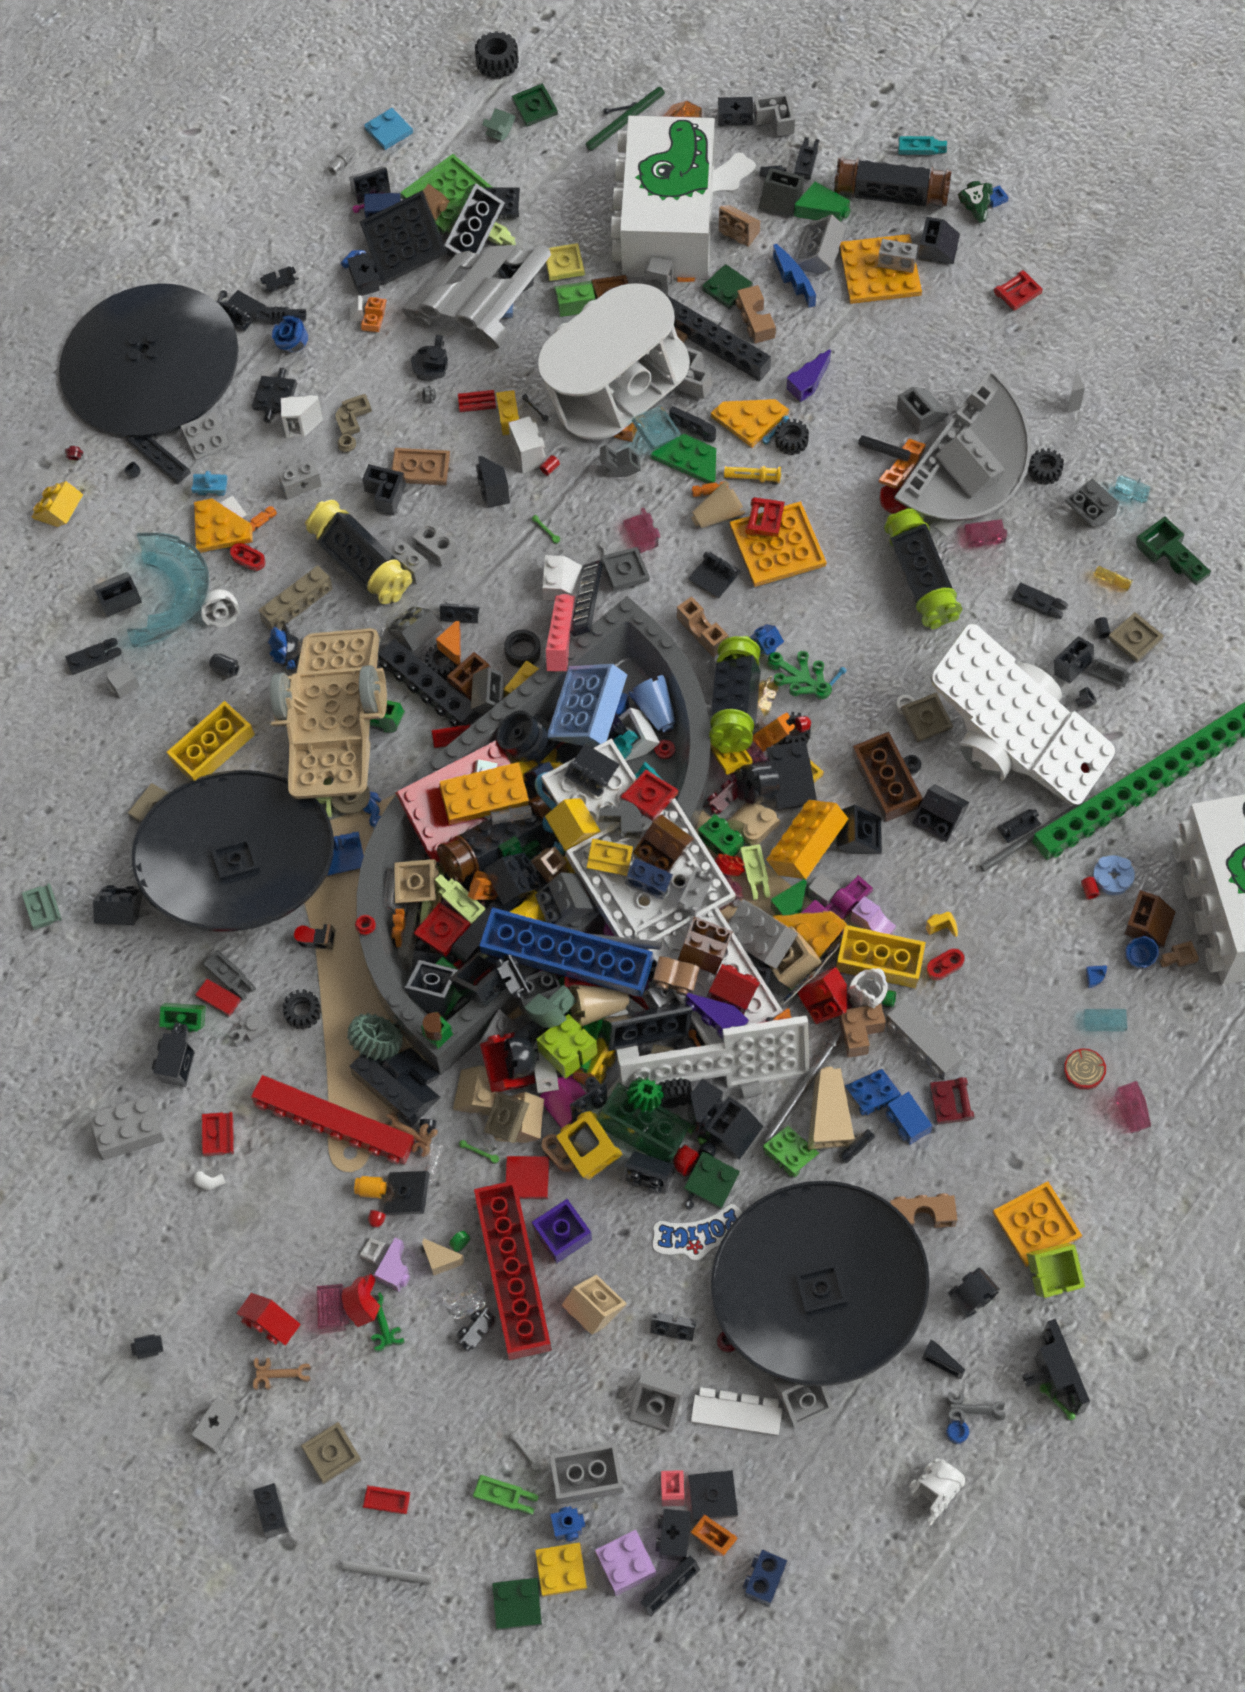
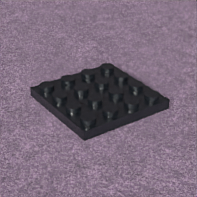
[360,190,448,285]

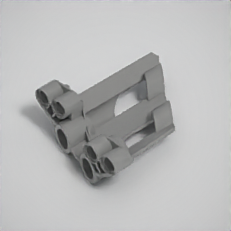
[402,245,551,349]

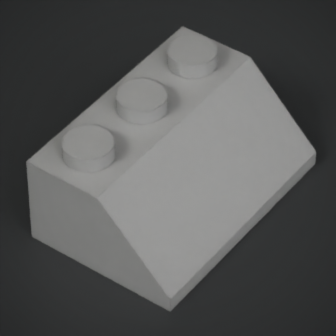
[794,214,846,274]
[935,428,1005,498]

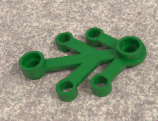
[767,651,832,700]

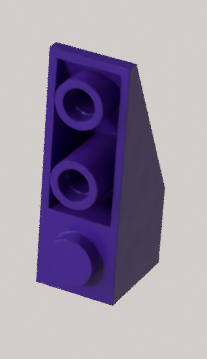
[786,349,831,403]
[684,993,749,1040]

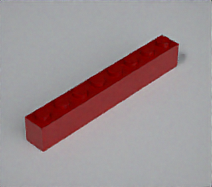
[251,1075,415,1165]

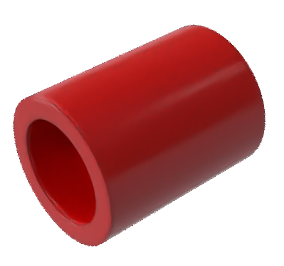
[539,455,560,476]
[1081,877,1100,899]

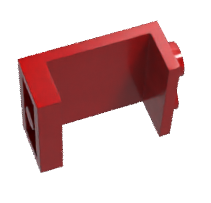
[480,1032,536,1093]

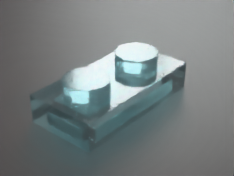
[1084,1009,1128,1031]

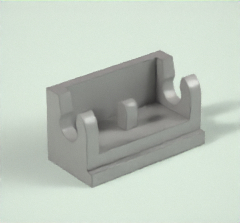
[677,866,713,917]

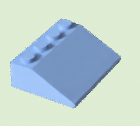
[548,664,627,747]

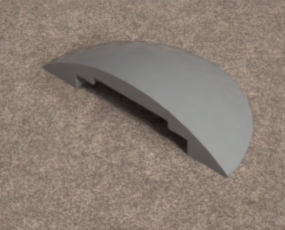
[894,369,1031,520]

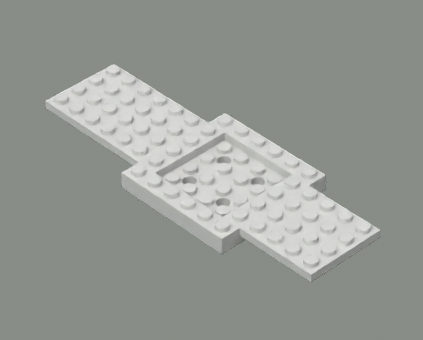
[541,739,783,1045]

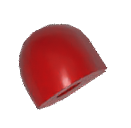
[673,1145,700,1177]

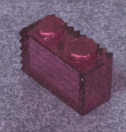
[317,1284,350,1333]

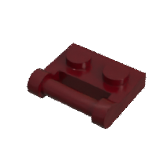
[930,1077,975,1125]

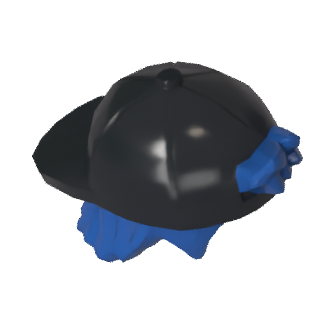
[268,622,301,670]

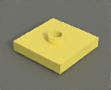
[545,243,585,281]

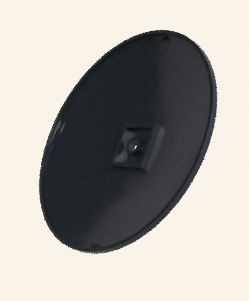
[59,283,239,438]
[132,770,334,932]
[711,1181,930,1386]

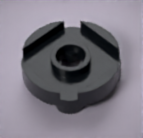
[411,346,448,380]

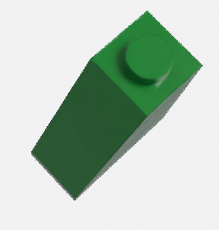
[794,181,851,222]

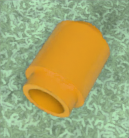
[354,1176,387,1199]

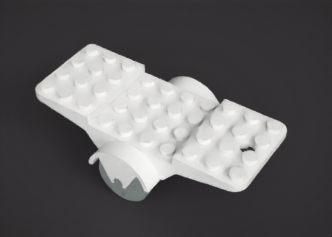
[930,624,1115,805]

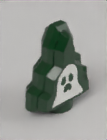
[957,181,993,223]

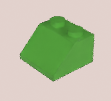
[554,281,595,317]

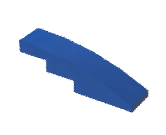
[773,244,816,308]

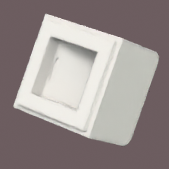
[350,295,364,322]
[359,1238,389,1267]

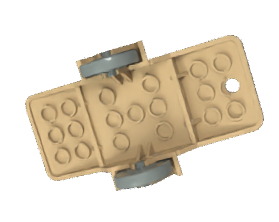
[270,628,387,799]

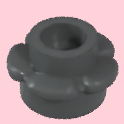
[422,385,436,404]

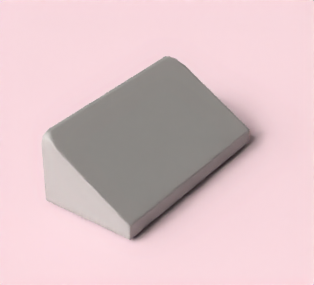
[1067,373,1085,413]

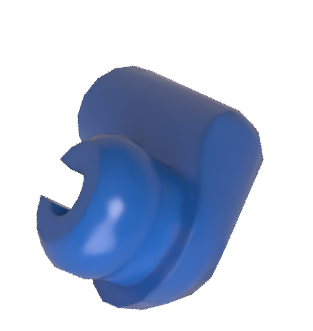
[341,250,366,269]

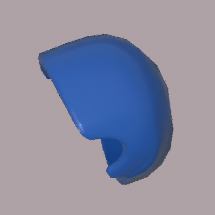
[1125,936,1159,969]

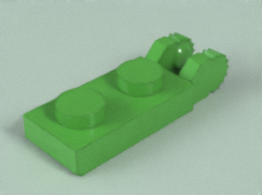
[473,1475,539,1515]

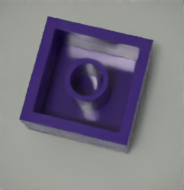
[532,1199,592,1264]

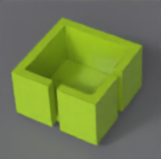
[537,1014,598,1079]
[1026,1243,1085,1298]

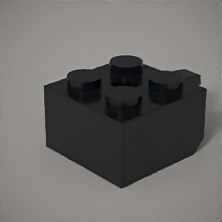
[152,1023,195,1087]

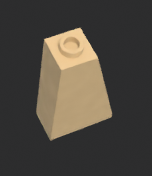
[808,1067,854,1149]

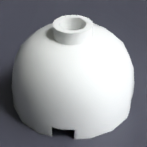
[200,589,240,628]

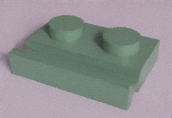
[22,883,62,930]

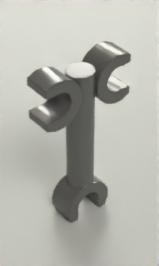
[946,1392,1006,1424]

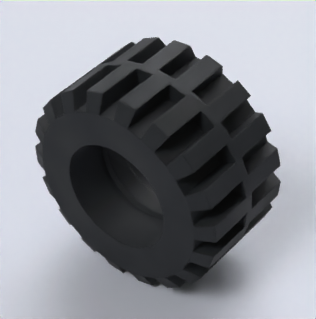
[475,31,519,79]

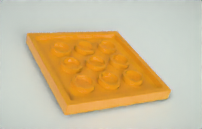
[839,234,922,304]
[729,501,827,587]

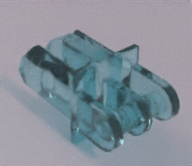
[1114,475,1151,503]

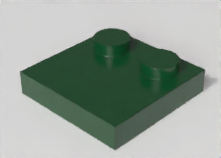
[511,83,558,127]
[702,264,753,309]
[683,1152,740,1210]
[492,1578,542,1631]

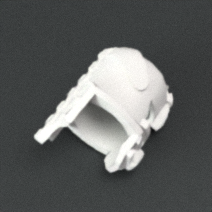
[848,968,888,1009]
[909,1459,965,1525]

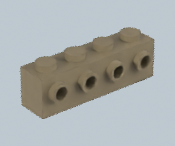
[258,565,333,631]

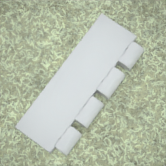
[691,1387,782,1436]

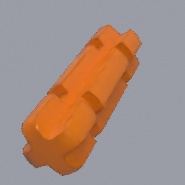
[692,481,728,497]
[248,506,277,533]

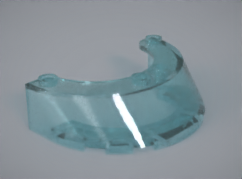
[127,533,210,647]

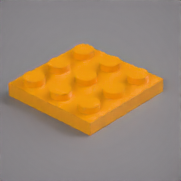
[992,1181,1082,1267]

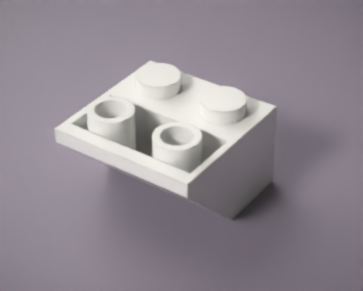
[281,395,323,438]

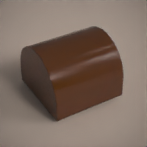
[423,1012,442,1040]

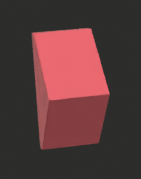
[661,1470,684,1506]

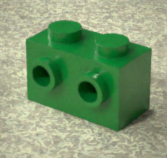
[698,814,744,857]
[159,1002,206,1032]

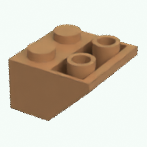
[719,205,761,247]

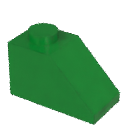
[770,879,807,916]

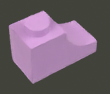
[851,896,896,935]
[374,1238,410,1292]

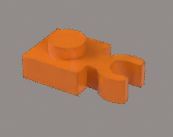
[392,909,409,947]

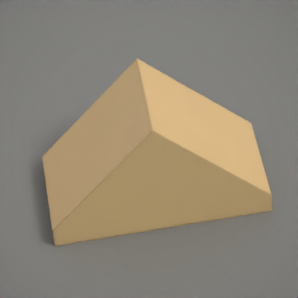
[422,1239,464,1276]

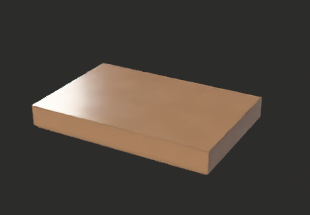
[392,448,451,485]

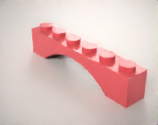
[546,594,575,671]

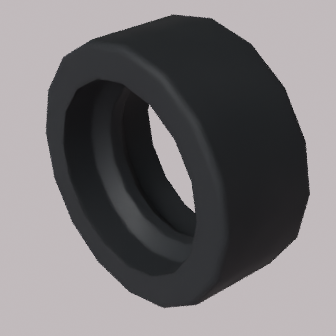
[504,629,541,668]

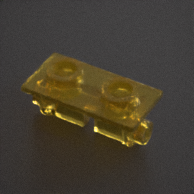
[757,676,779,717]

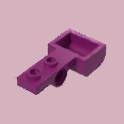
[802,875,873,951]

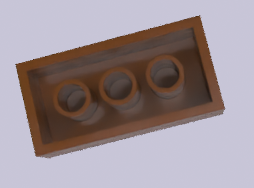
[852,731,923,822]

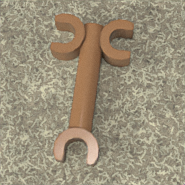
[384,1113,438,1157]
[253,1358,311,1390]

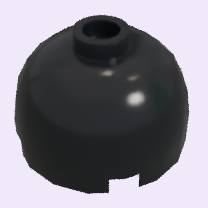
[504,1037,539,1080]

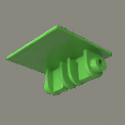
[763,1126,819,1178]

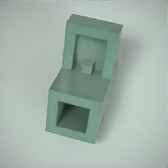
[482,108,515,141]
[524,985,577,1028]

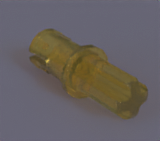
[1094,566,1133,591]

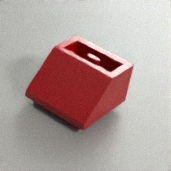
[706,964,760,1015]
[797,967,847,1025]

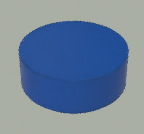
[946,1420,969,1444]

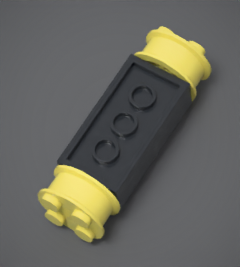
[305,500,413,604]

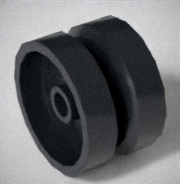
[496,710,548,762]

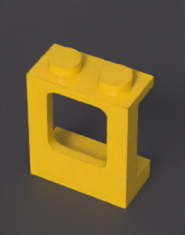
[556,1111,623,1180]

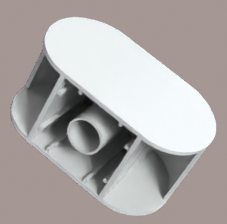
[538,284,690,440]

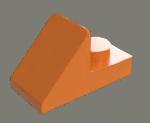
[468,871,498,900]

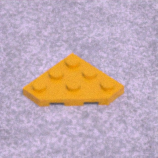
[711,399,789,448]
[194,498,253,553]
[773,911,847,958]

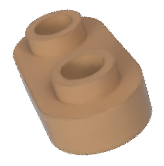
[542,1134,576,1172]

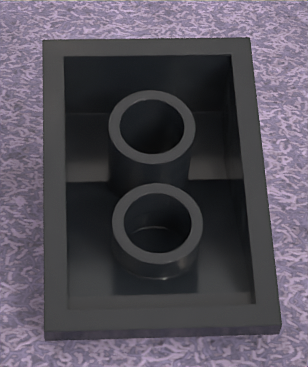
[766,741,817,811]

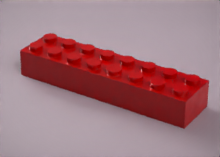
[474,1180,552,1360]

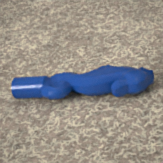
[363,791,382,829]

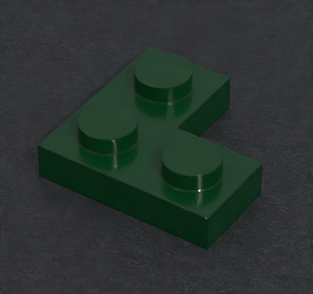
[498,836,542,860]

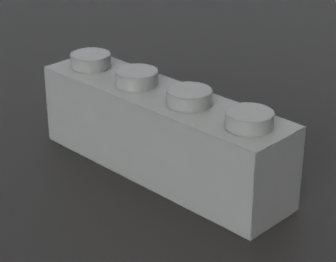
[886,999,963,1080]

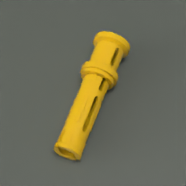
[724,466,781,484]

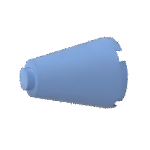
[629,675,676,733]

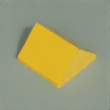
[545,798,601,851]

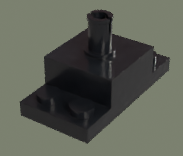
[1022,1319,1090,1415]

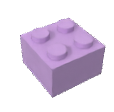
[595,1530,656,1596]

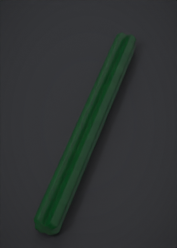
[585,87,665,151]

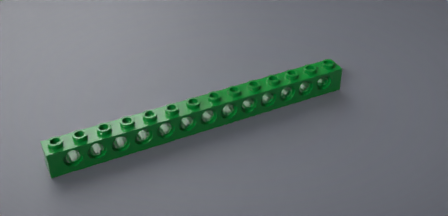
[1032,702,1245,860]

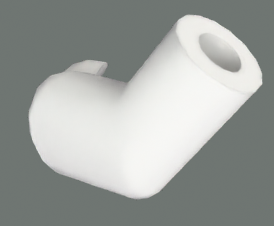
[194,1171,226,1190]

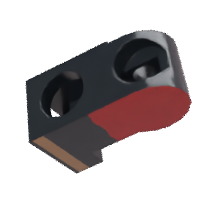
[294,924,336,950]

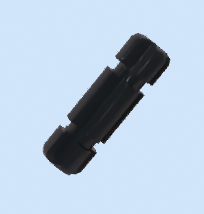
[839,1129,875,1164]

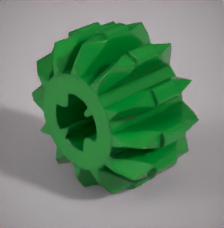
[626,1076,663,1113]

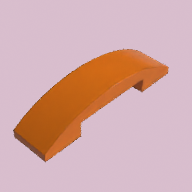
[879,439,926,489]

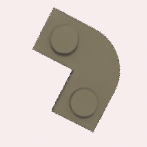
[335,394,372,435]

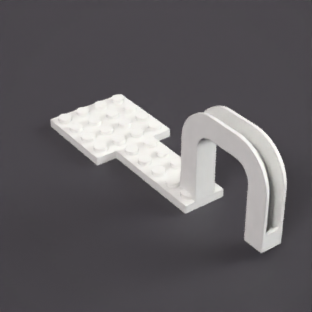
[533,1009,809,1093]

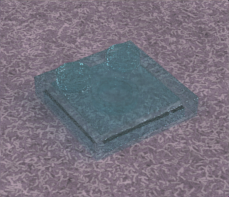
[631,405,682,450]

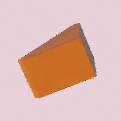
[436,621,461,665]
[691,1515,738,1556]

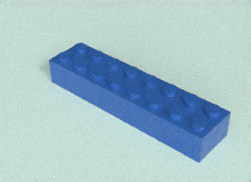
[480,907,654,998]

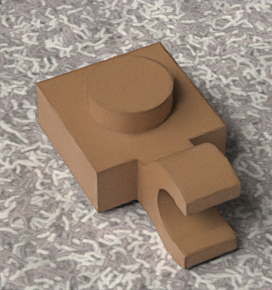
[1159,941,1199,968]

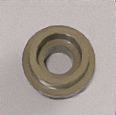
[337,434,356,452]

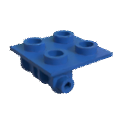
[327,831,364,876]
[845,1069,901,1116]

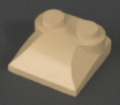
[727,803,781,846]
[394,860,439,904]

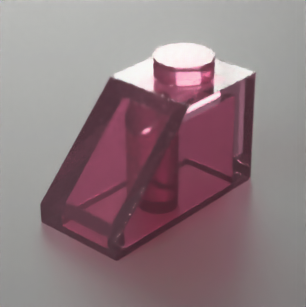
[1114,1081,1151,1134]

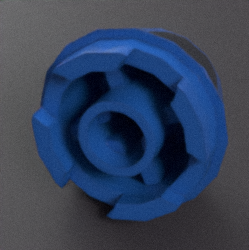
[272,316,309,352]

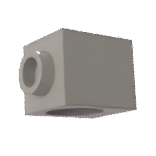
[807,873,840,907]

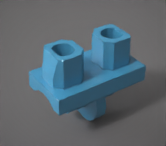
[192,471,228,496]

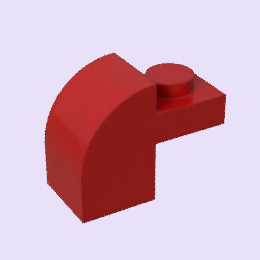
[342,1274,380,1327]

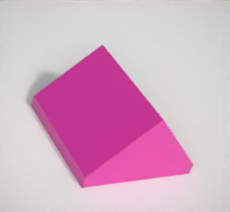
[540,1076,587,1129]

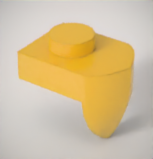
[925,912,958,937]

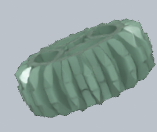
[347,1013,403,1061]

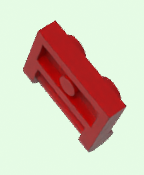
[993,270,1043,311]
[745,497,785,537]

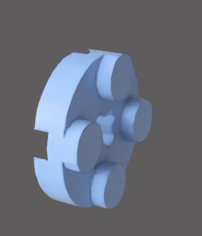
[1093,855,1135,895]

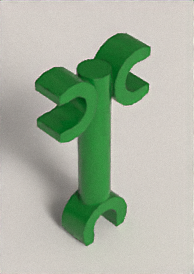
[371,1292,405,1352]

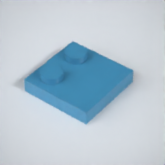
[364,108,413,150]

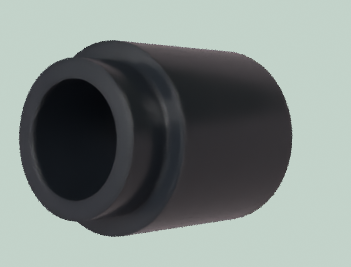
[209,653,239,678]
[130,1334,164,1360]

